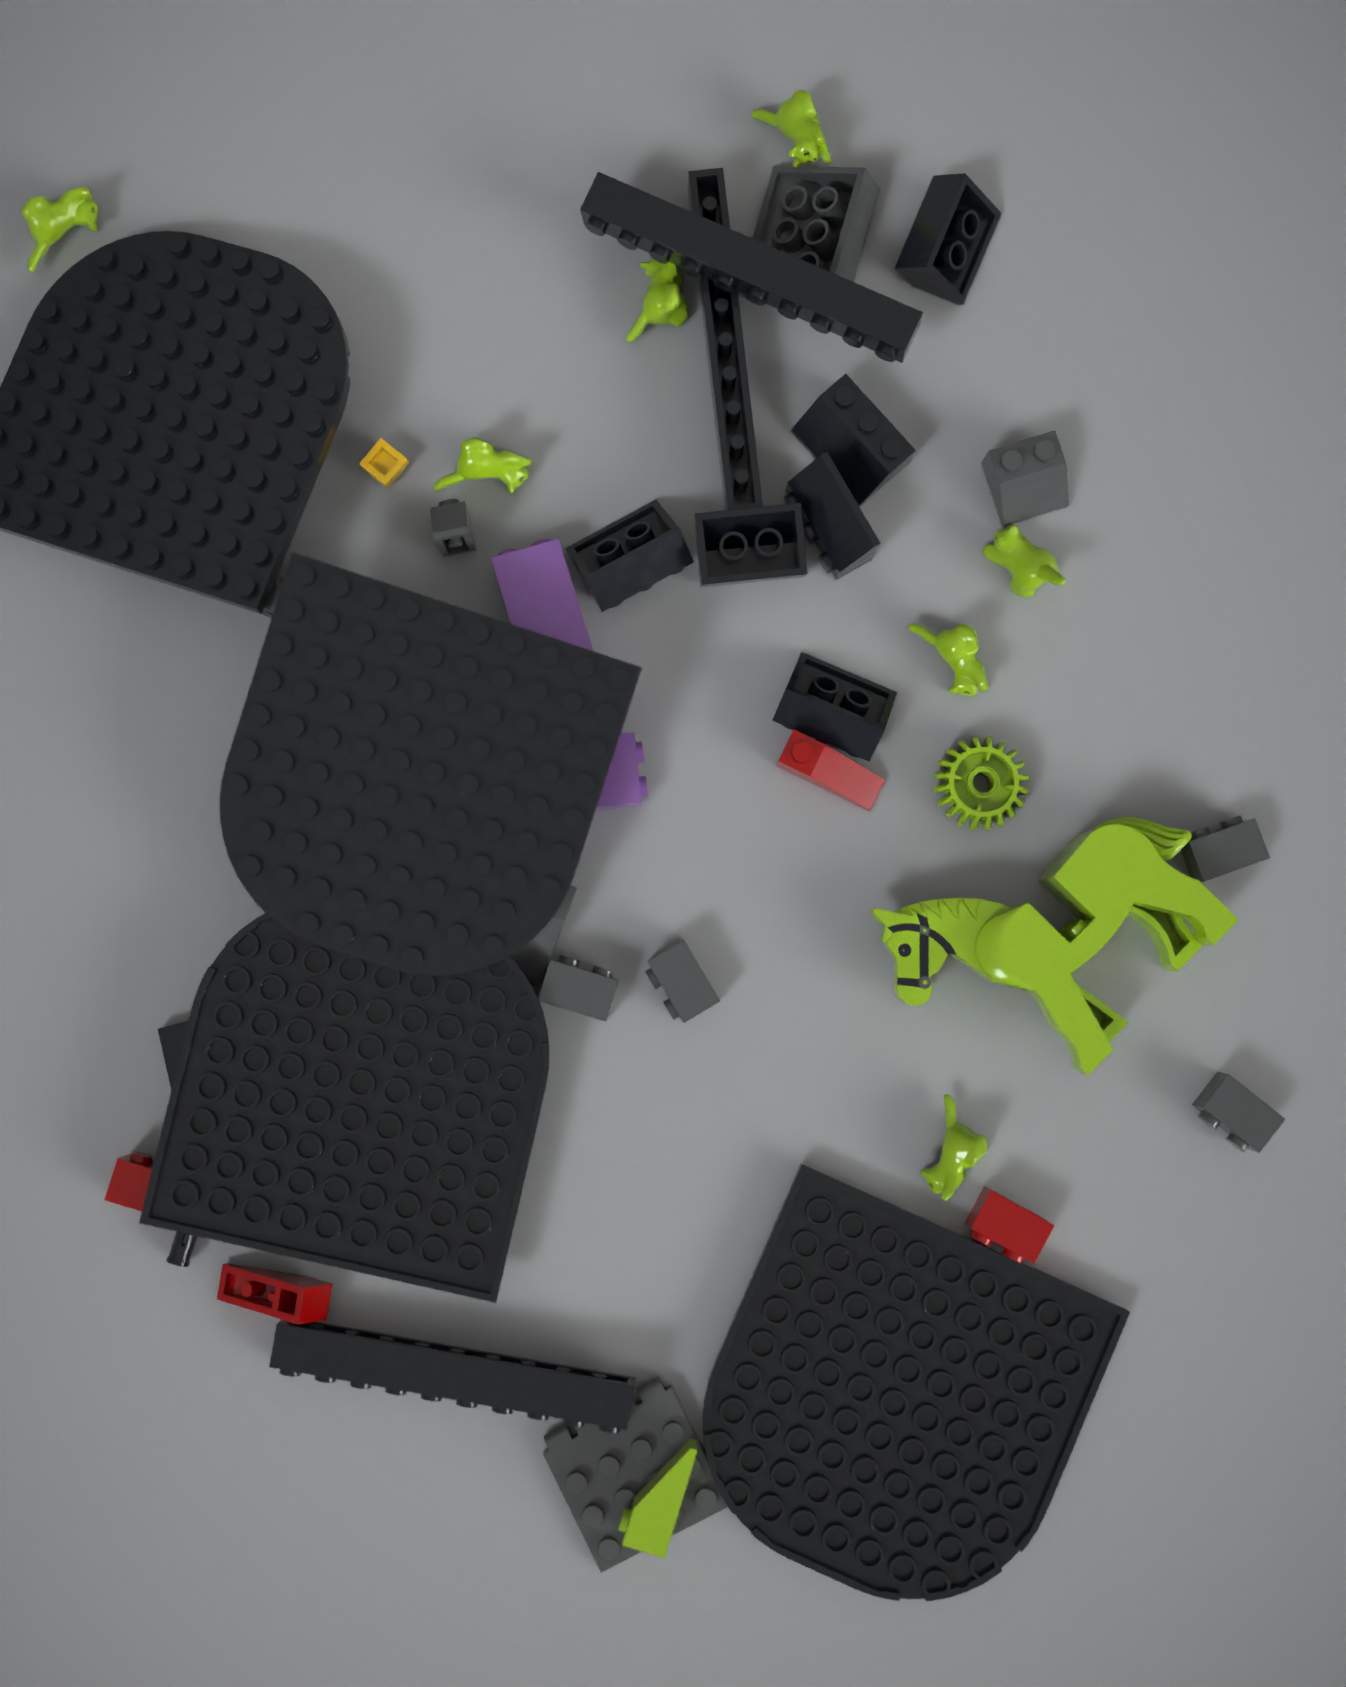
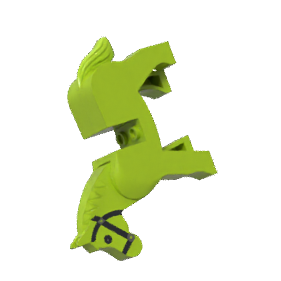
[870,817,1239,1076]

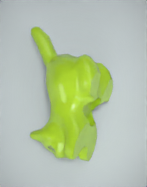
[751,90,832,167]
[22,187,98,273]
[626,258,690,342]
[433,437,532,494]
[983,525,1066,598]
[907,623,989,697]
[920,1094,988,1201]

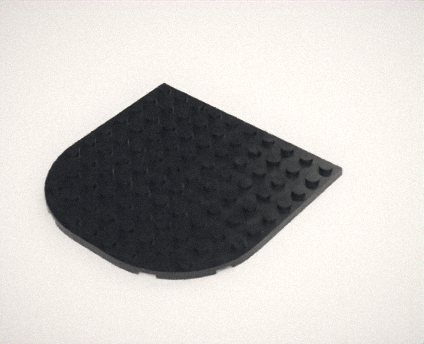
[0,231,350,614]
[220,552,642,976]
[139,913,550,1303]
[703,1163,1130,1601]

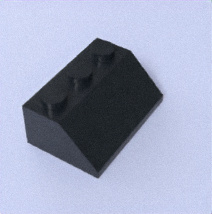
[895,173,1002,305]
[791,373,916,507]
[784,452,881,580]
[566,500,694,612]
[695,503,807,588]
[772,652,897,762]

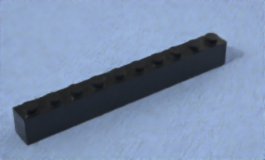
[688,168,763,510]
[580,172,923,363]
[269,1320,636,1433]

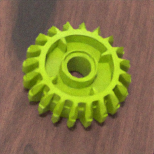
[933,736,1029,831]

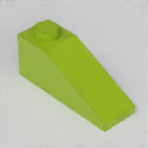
[618,1438,698,1559]

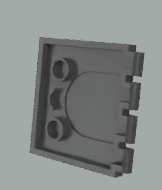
[543,1376,728,1573]

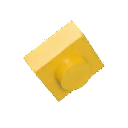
[359,438,409,489]

